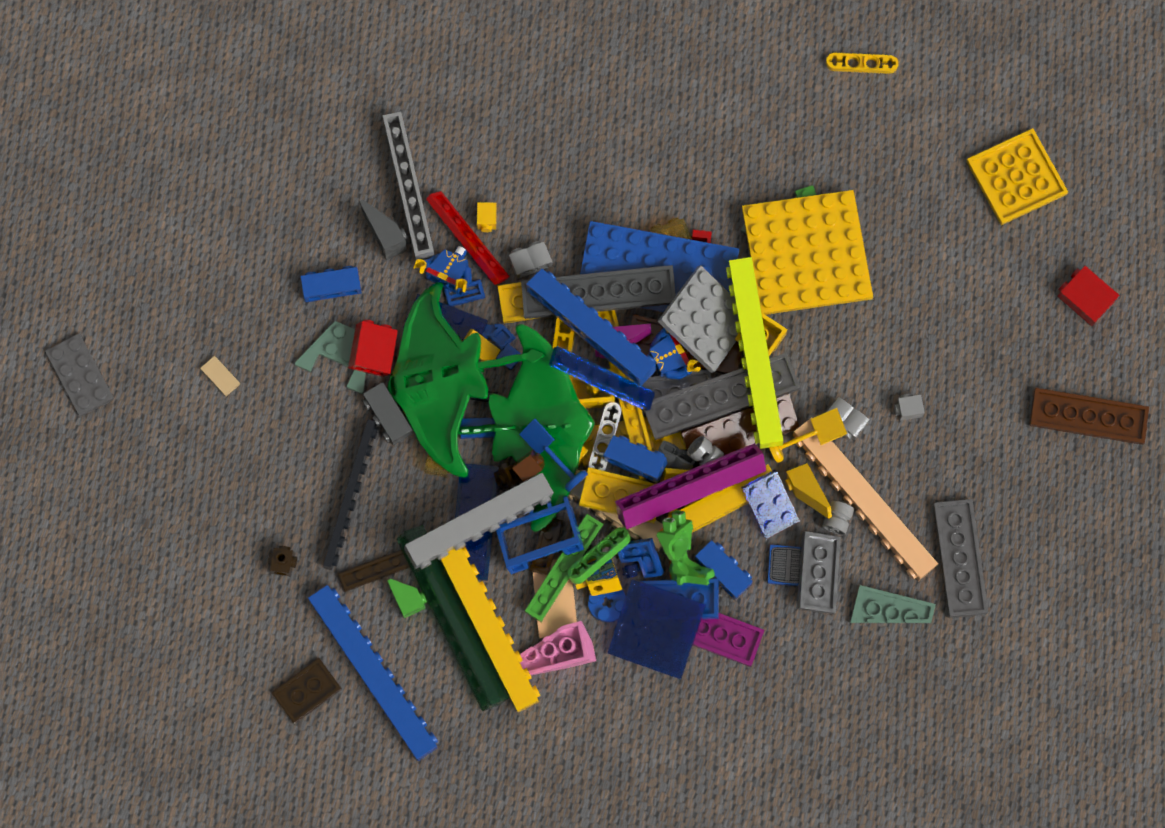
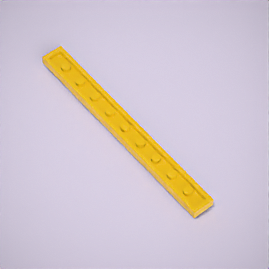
[598,310,653,480]

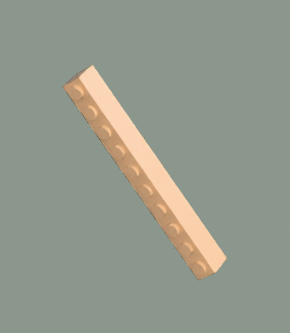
[793,417,938,581]

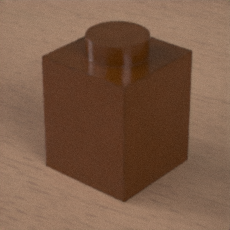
[513,450,545,482]

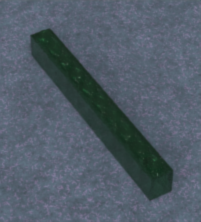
[396,525,510,712]

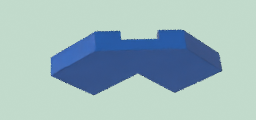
[462,324,516,351]

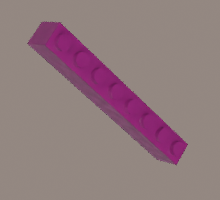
[615,443,766,530]

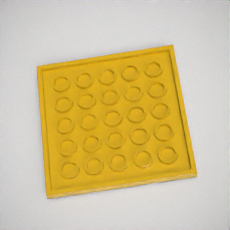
[742,190,873,315]

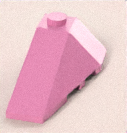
[520,621,596,675]

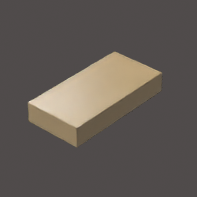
[200,356,240,396]

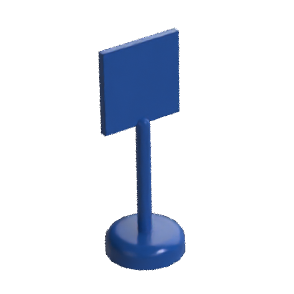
[519,419,588,493]

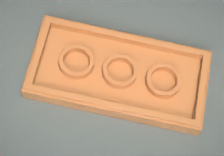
[533,559,577,639]

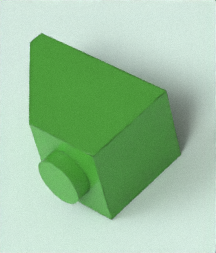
[387,579,427,618]

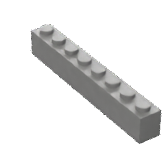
[383,112,434,260]
[404,473,554,569]

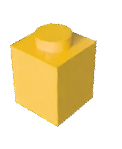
[477,202,497,232]

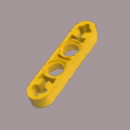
[826,53,899,74]

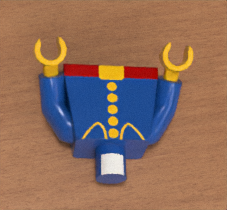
[413,246,472,294]
[649,328,701,380]

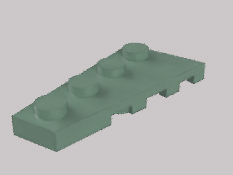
[850,585,936,623]

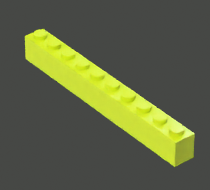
[726,257,783,449]

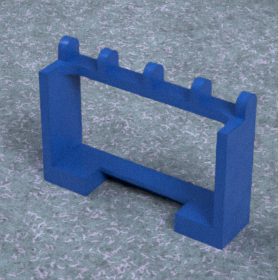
[496,496,584,574]

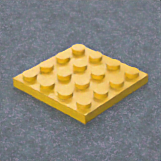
[966,129,1068,225]

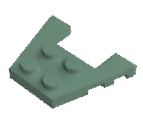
[295,321,366,395]

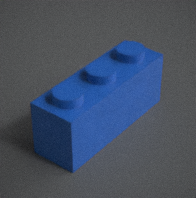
[301,266,362,302]
[603,435,667,483]
[694,540,753,600]

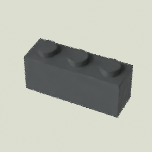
[362,382,413,446]

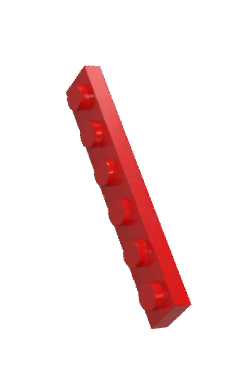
[426,191,510,285]

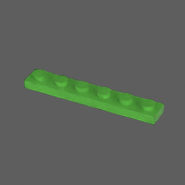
[525,514,603,623]

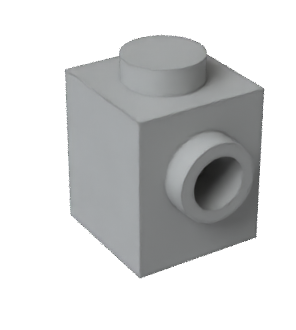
[894,394,925,421]

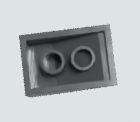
[360,200,408,260]

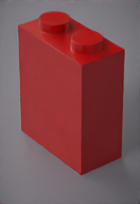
[1057,266,1120,326]
[348,320,398,377]

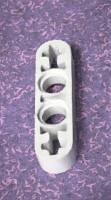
[589,402,621,471]

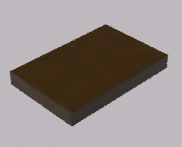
[271,658,342,725]

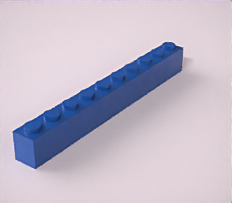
[308,585,438,761]

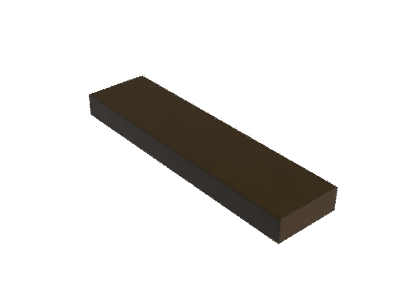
[338,549,413,592]

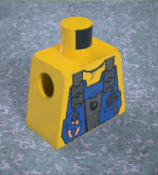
[575,558,622,596]

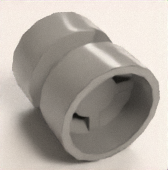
[687,435,724,466]
[822,501,854,535]

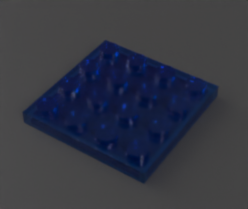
[607,579,706,680]

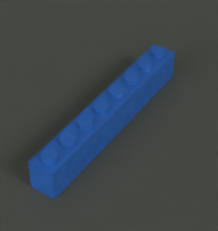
[526,269,656,387]

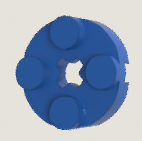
[588,590,627,623]

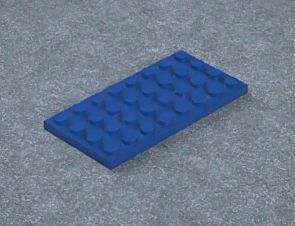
[580,221,739,312]

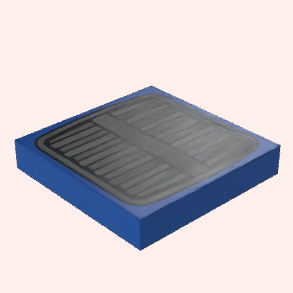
[767,545,801,586]

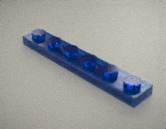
[549,346,655,411]

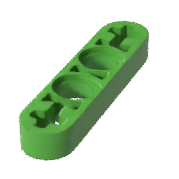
[568,527,631,584]

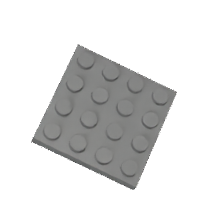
[658,265,738,373]

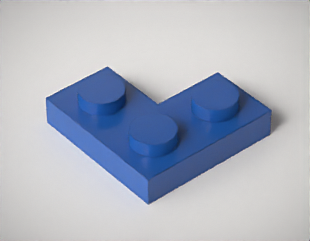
[618,538,664,578]

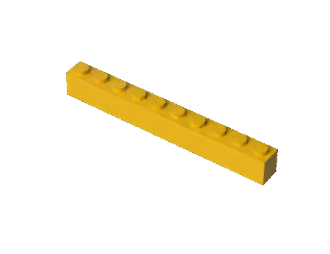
[441,547,541,712]

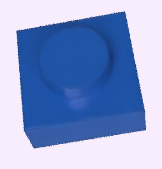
[496,344,521,371]

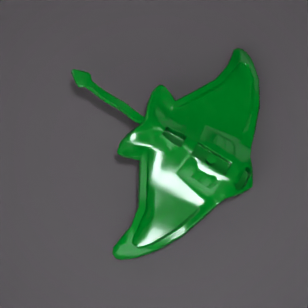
[387,282,545,478]
[457,324,595,532]

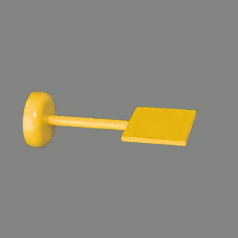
[769,408,847,463]

